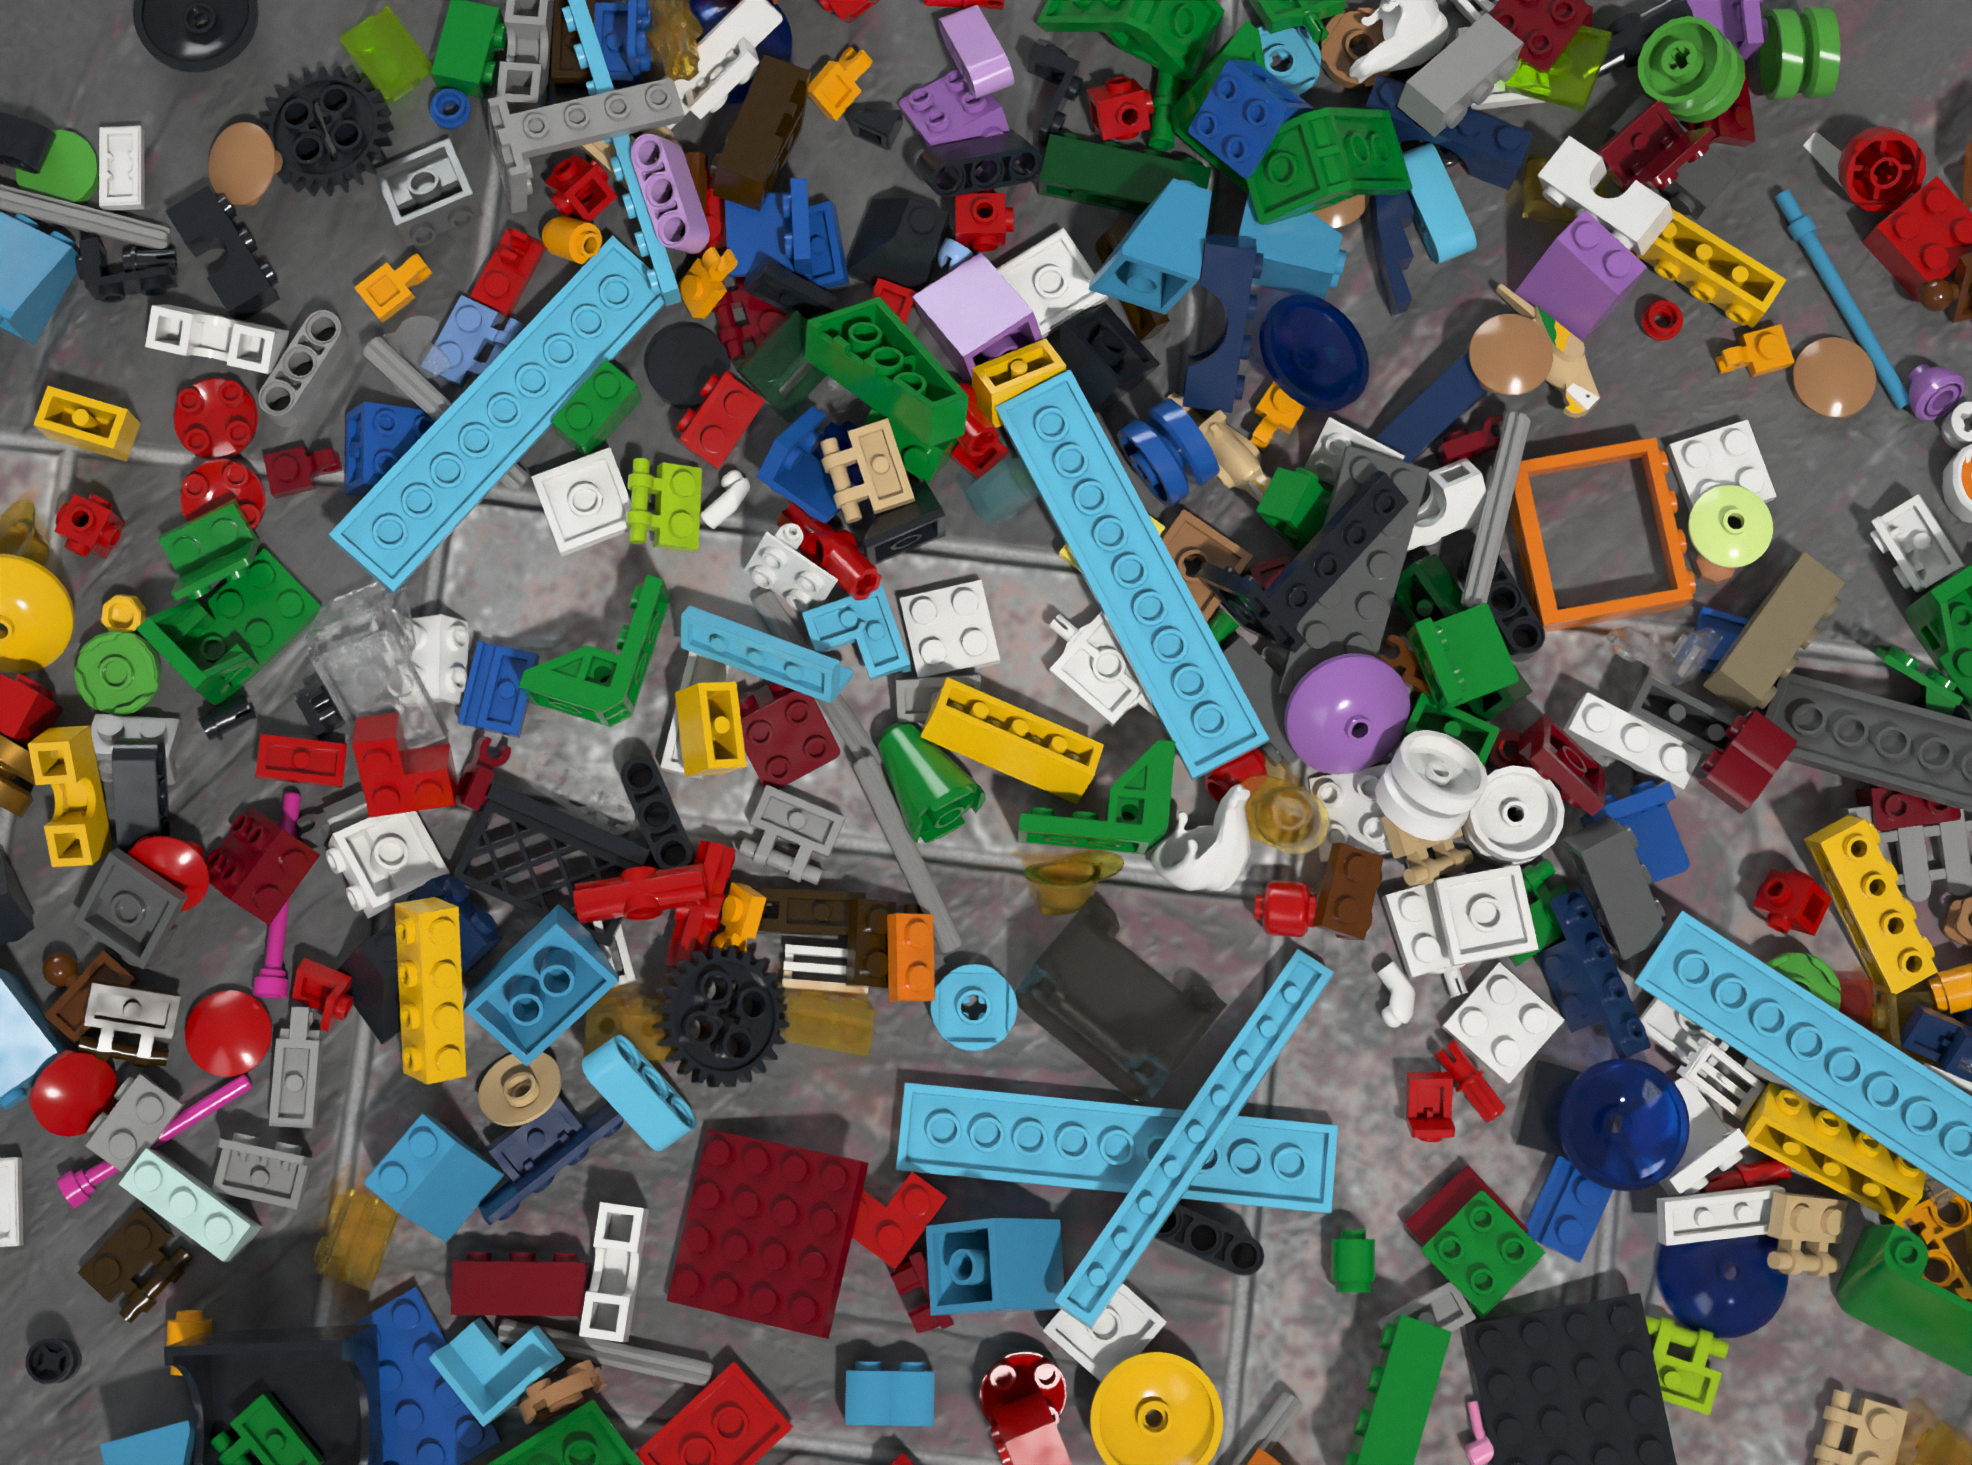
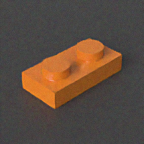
[887,913,935,1002]

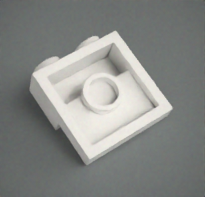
[326,811,450,918]

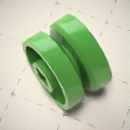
[1758,6,1840,100]
[1638,16,1745,123]

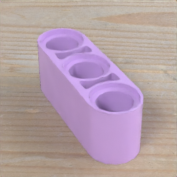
[938,5,1015,99]
[631,133,710,254]

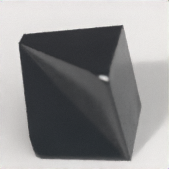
[852,108,903,150]

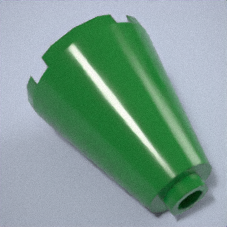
[878,722,986,843]

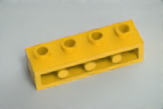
[1630,208,1787,328]
[920,677,1104,804]
[1804,815,1938,996]
[395,897,467,1085]
[1744,1082,1926,1224]

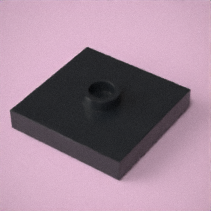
[1516,1060,1623,1168]

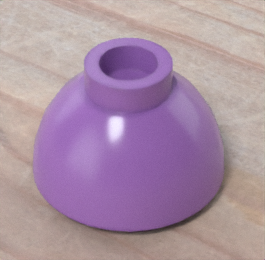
[1908,364,1965,420]

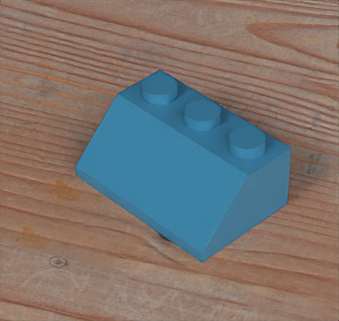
[463,904,620,1067]

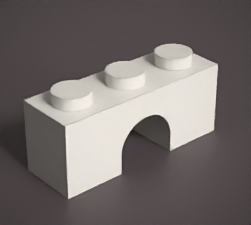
[1538,136,1674,256]
[145,304,289,374]
[1407,457,1487,551]
[1563,692,1703,795]
[579,1202,649,1342]

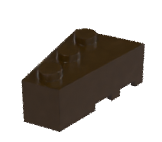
[710,54,811,212]

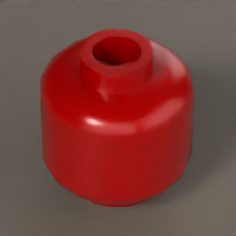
[1204,748,1268,803]
[1254,880,1317,937]

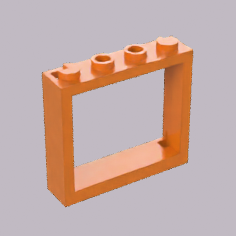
[1509,437,1696,632]

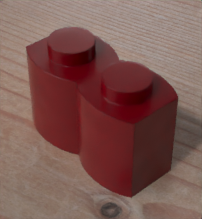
[1699,710,1798,814]

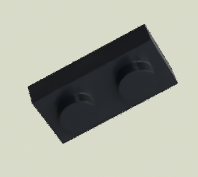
[743,259,837,324]

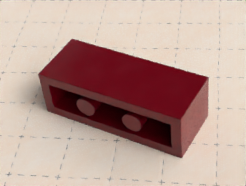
[451,1252,591,1316]

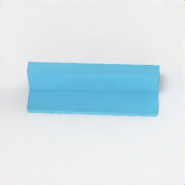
[681,606,854,704]

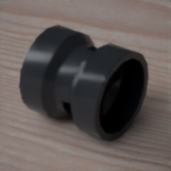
[25,1338,82,1384]

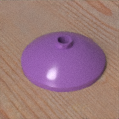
[1284,653,1410,775]

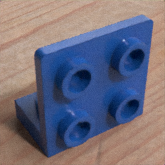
[1188,60,1314,178]
[725,178,812,277]
[344,401,436,497]
[756,406,864,523]

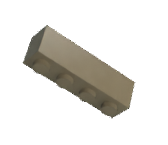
[1703,551,1845,717]

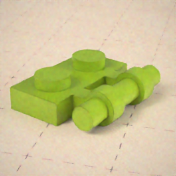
[626,458,702,553]
[1645,1315,1729,1416]

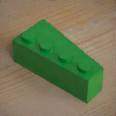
[805,296,969,448]
[1342,1314,1452,1465]

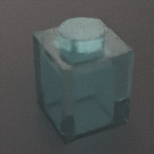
[965,458,1040,525]

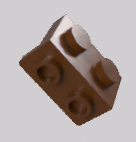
[1313,842,1384,940]

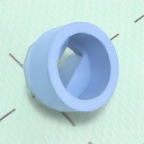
[937,238,974,272]

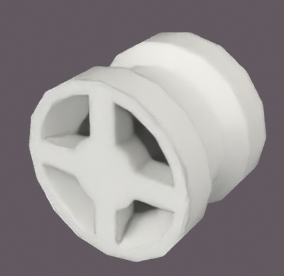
[1941,402,1972,450]

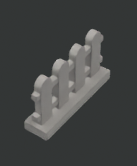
[1835,805,1972,902]

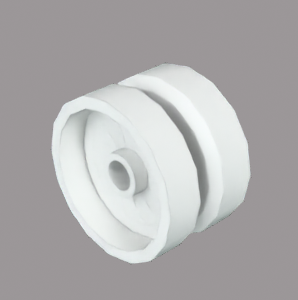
[1375,730,1488,841]
[1461,765,1565,867]

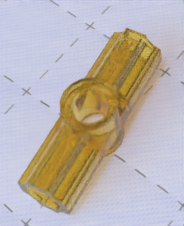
[648,0,704,81]

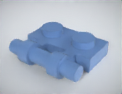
[422,295,524,389]

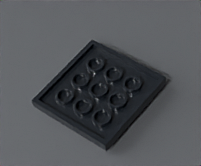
[1465,1293,1677,1465]

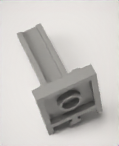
[488,77,684,214]

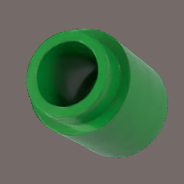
[1331,1230,1375,1293]

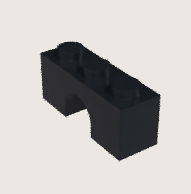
[165,186,280,321]

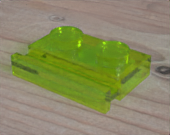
[339,5,433,106]

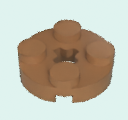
[1319,7,1396,93]
[518,1360,607,1425]

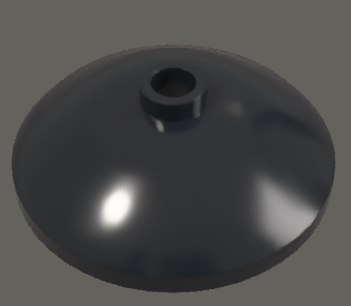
[133,0,259,73]

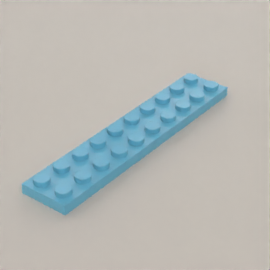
[328,236,665,595]
[995,370,1269,781]
[1633,911,1972,1203]
[896,1083,1338,1214]

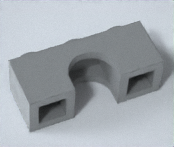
[496,0,554,114]

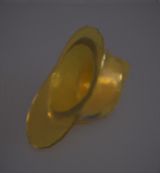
[0,499,51,568]
[1240,775,1330,854]
[1023,851,1124,916]

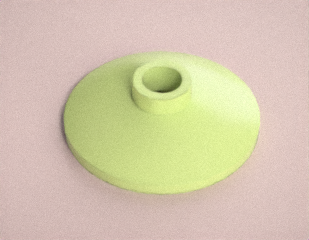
[1688,485,1773,568]

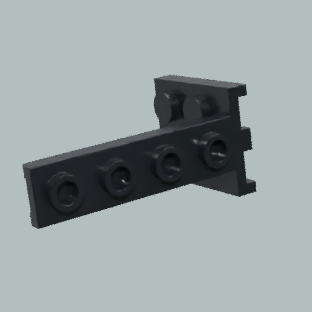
[1196,471,1409,653]

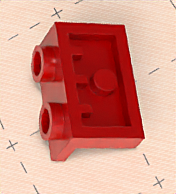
[675,370,766,470]

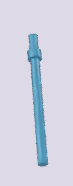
[1775,189,1910,410]

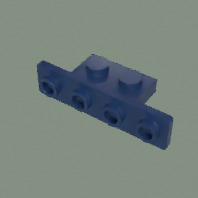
[1536,889,1651,1060]
[479,1095,624,1225]

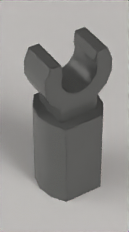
[297,791,369,849]

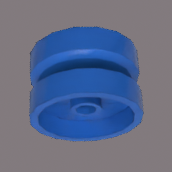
[1117,398,1220,508]

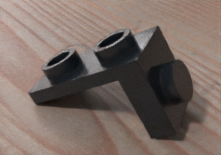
[1027,42,1083,147]
[75,237,178,303]

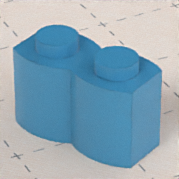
[845,1361,935,1426]

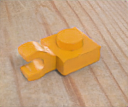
[807,47,873,121]
[677,247,738,319]
[354,253,433,323]
[1715,324,1795,378]
[1250,375,1313,451]
[710,882,767,955]

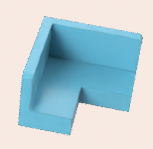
[802,585,911,681]
[429,1317,565,1427]

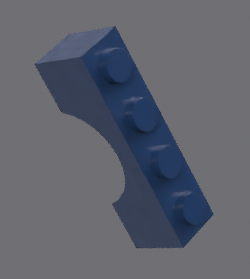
[1364,74,1533,190]
[1182,233,1264,413]

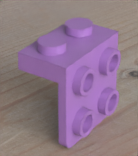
[1664,0,1768,62]
[899,70,1011,176]

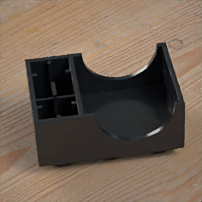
[164,1324,383,1465]

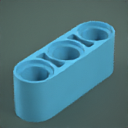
[1402,142,1477,265]
[582,1034,697,1152]

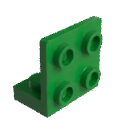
[158,499,260,601]
[1407,603,1519,713]
[1421,1191,1546,1320]

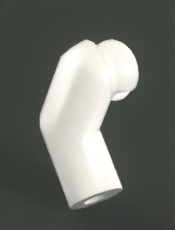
[700,470,750,529]
[1376,961,1415,1028]

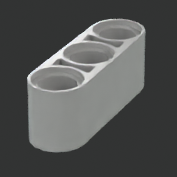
[258,310,349,427]

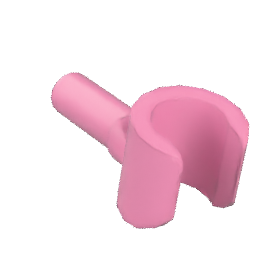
[1464,1401,1494,1465]

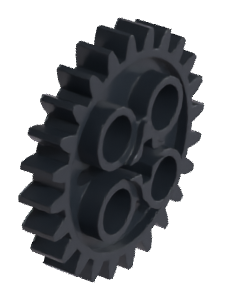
[260,66,394,197]
[652,946,790,1087]

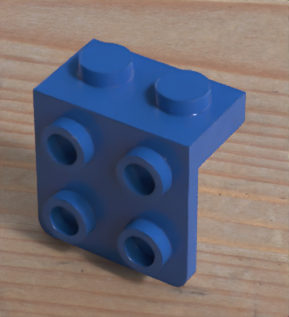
[594,0,652,87]
[1580,780,1690,883]

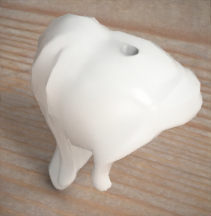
[1349,0,1450,83]
[1151,784,1251,892]

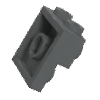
[375,138,483,247]
[73,848,188,969]

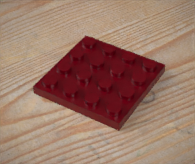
[667,1129,869,1339]

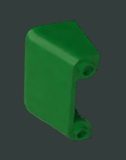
[1836,1224,1972,1377]

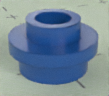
[430,89,472,130]

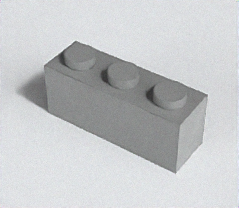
[1397,12,1524,137]

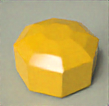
[101,594,147,633]

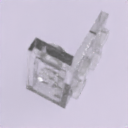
[1606,626,1723,686]

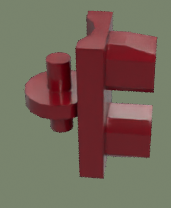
[890,1251,954,1333]

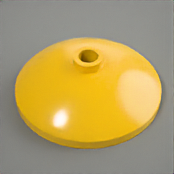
[0,554,75,673]
[1090,1352,1223,1465]

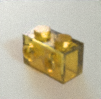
[583,997,675,1064]

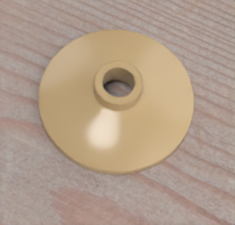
[478,1052,562,1126]

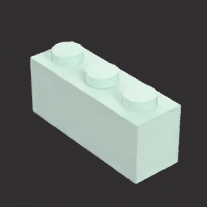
[119,1148,262,1263]

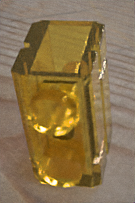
[313,1188,400,1290]

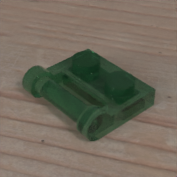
[736,310,827,423]

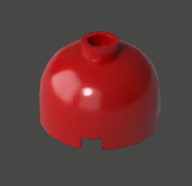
[1838,126,1926,213]

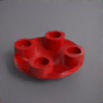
[174,378,258,460]
[180,459,266,531]
[127,836,210,912]
[185,990,273,1077]
[28,1050,118,1137]
[979,1351,1067,1428]

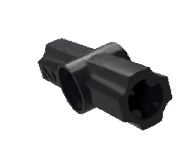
[1568,0,1694,85]

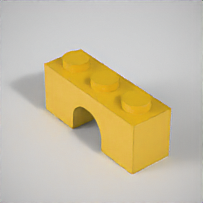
[28,726,113,867]

